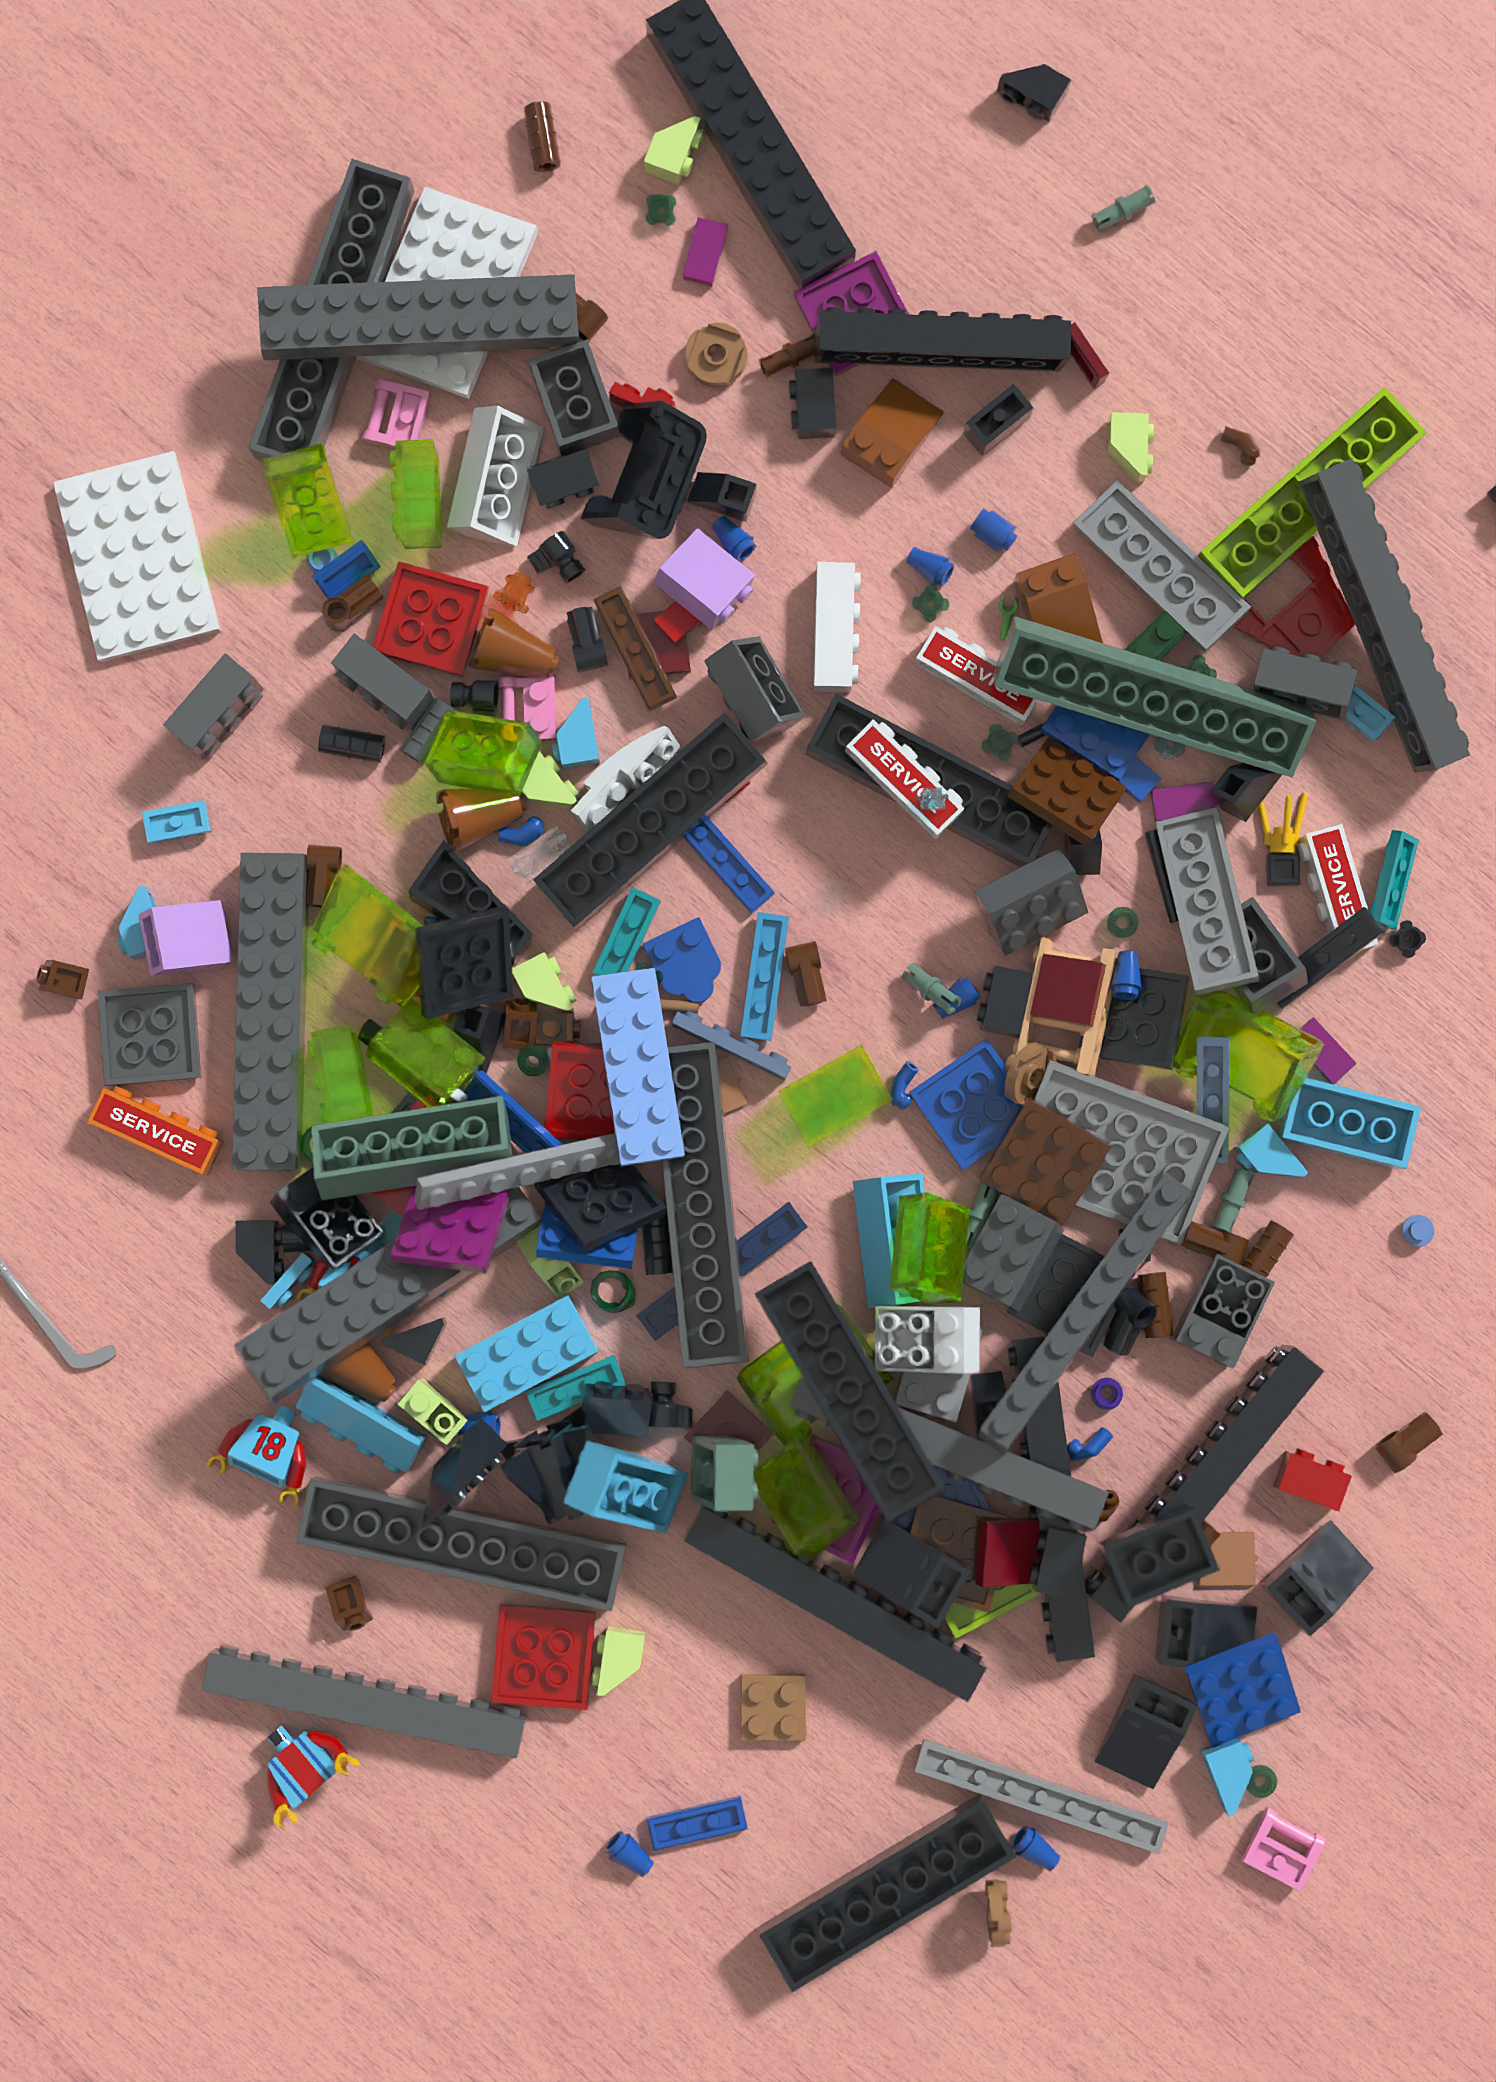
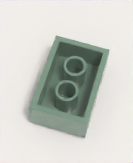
[691,1435,758,1511]

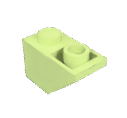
[644,116,704,186]
[1107,412,1154,483]
[509,751,579,809]
[512,952,577,1013]
[516,1225,584,1300]
[398,1378,468,1446]
[592,1627,646,1696]

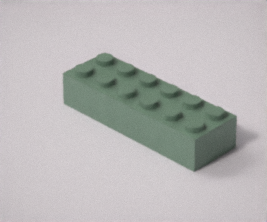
[312,1096,512,1200]

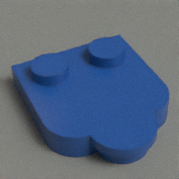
[642,917,721,1003]

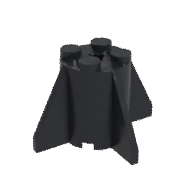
[500,1406,595,1524]

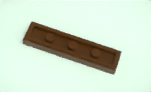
[593,586,677,712]

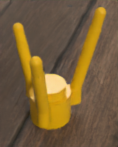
[1258,792,1308,853]

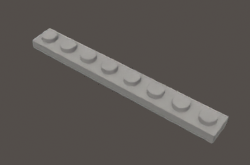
[415,1133,620,1210]
[914,1738,1169,1854]

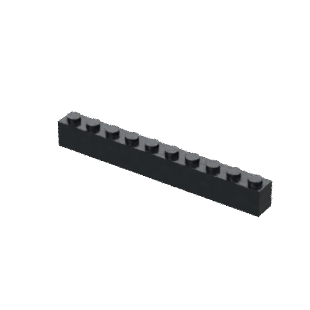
[1007,1335,1095,1662]

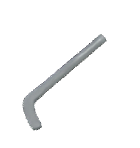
[0,1257,116,1369]

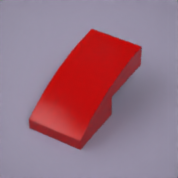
[654,601,703,645]

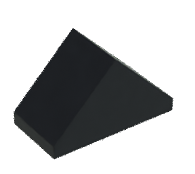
[382,1317,447,1365]

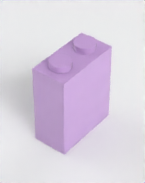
[654,528,755,630]
[138,900,233,976]

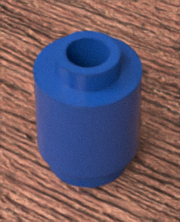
[970,508,1018,553]

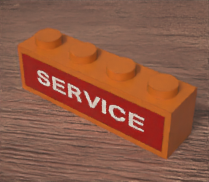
[87,1085,224,1176]

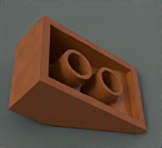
[841,378,944,489]
[1013,553,1103,643]

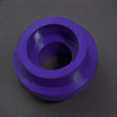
[1091,1378,1123,1410]

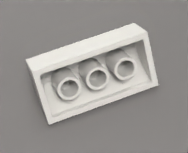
[447,406,544,547]

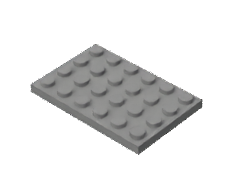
[1033,1060,1229,1245]

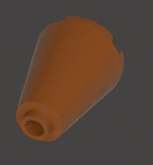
[469,608,559,679]
[436,788,526,852]
[318,1343,396,1403]

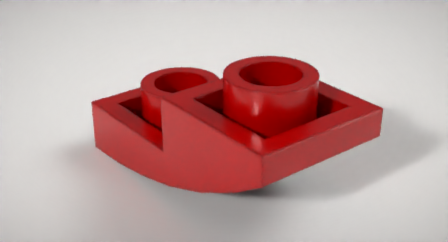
[609,382,676,408]

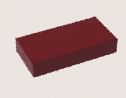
[1070,322,1109,388]

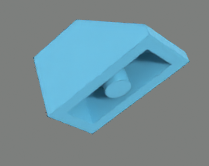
[552,697,600,770]
[117,885,156,960]
[1233,1123,1308,1178]
[1200,1738,1254,1817]

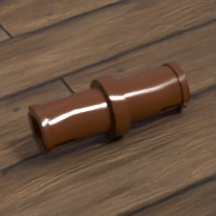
[758,334,815,377]

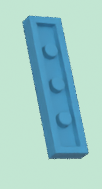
[740,912,789,1042]

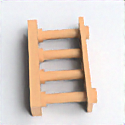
[1013,937,1119,1076]

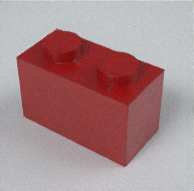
[1273,1448,1352,1512]

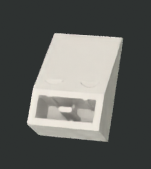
[875,1306,980,1373]

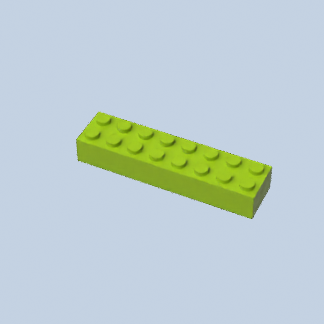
[1198,387,1427,599]

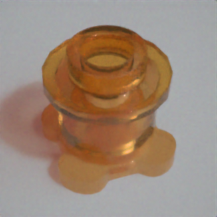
[493,573,535,613]

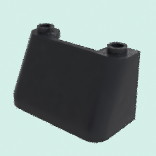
[580,400,707,539]

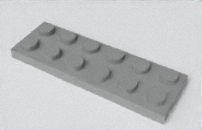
[1073,480,1251,653]
[1156,807,1259,995]

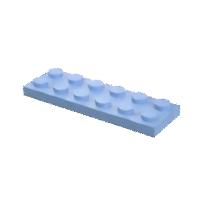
[591,968,685,1167]

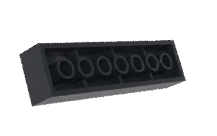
[814,307,1071,372]
[806,694,1052,867]
[533,712,768,929]
[755,1261,945,1524]
[759,1794,1016,1992]

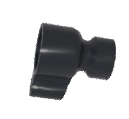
[527,531,586,583]
[450,680,498,727]
[648,1382,693,1428]

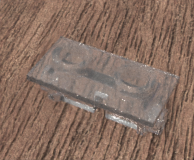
[506,825,572,886]

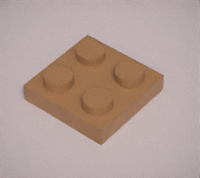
[742,1674,806,1741]

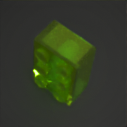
[390,439,442,549]
[263,443,353,558]
[424,710,542,797]
[365,998,485,1107]
[308,1024,374,1123]
[778,1045,893,1148]
[889,1192,970,1305]
[753,1437,860,1559]

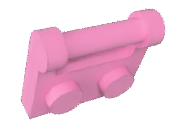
[361,379,431,454]
[498,677,557,742]
[1241,1807,1325,1892]

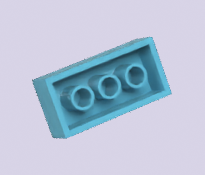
[1277,1076,1421,1170]
[454,1295,600,1412]
[564,1441,689,1533]

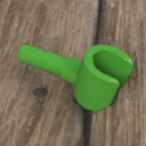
[999,594,1019,640]

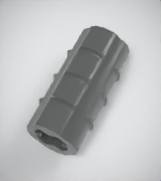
[400,698,458,765]

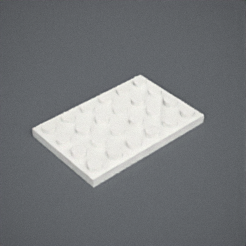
[356,187,539,399]
[53,451,221,663]

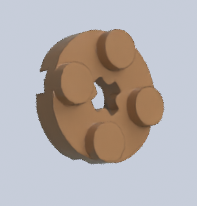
[685,322,747,387]
[1004,1042,1057,1105]
[985,1879,1012,1948]

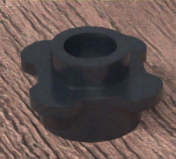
[1389,920,1426,958]

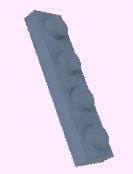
[672,1010,791,1081]
[1197,1037,1230,1164]

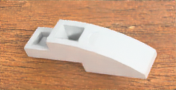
[571,726,681,831]

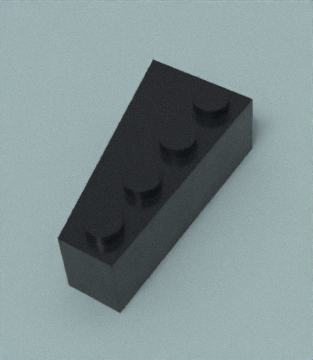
[408,840,532,967]

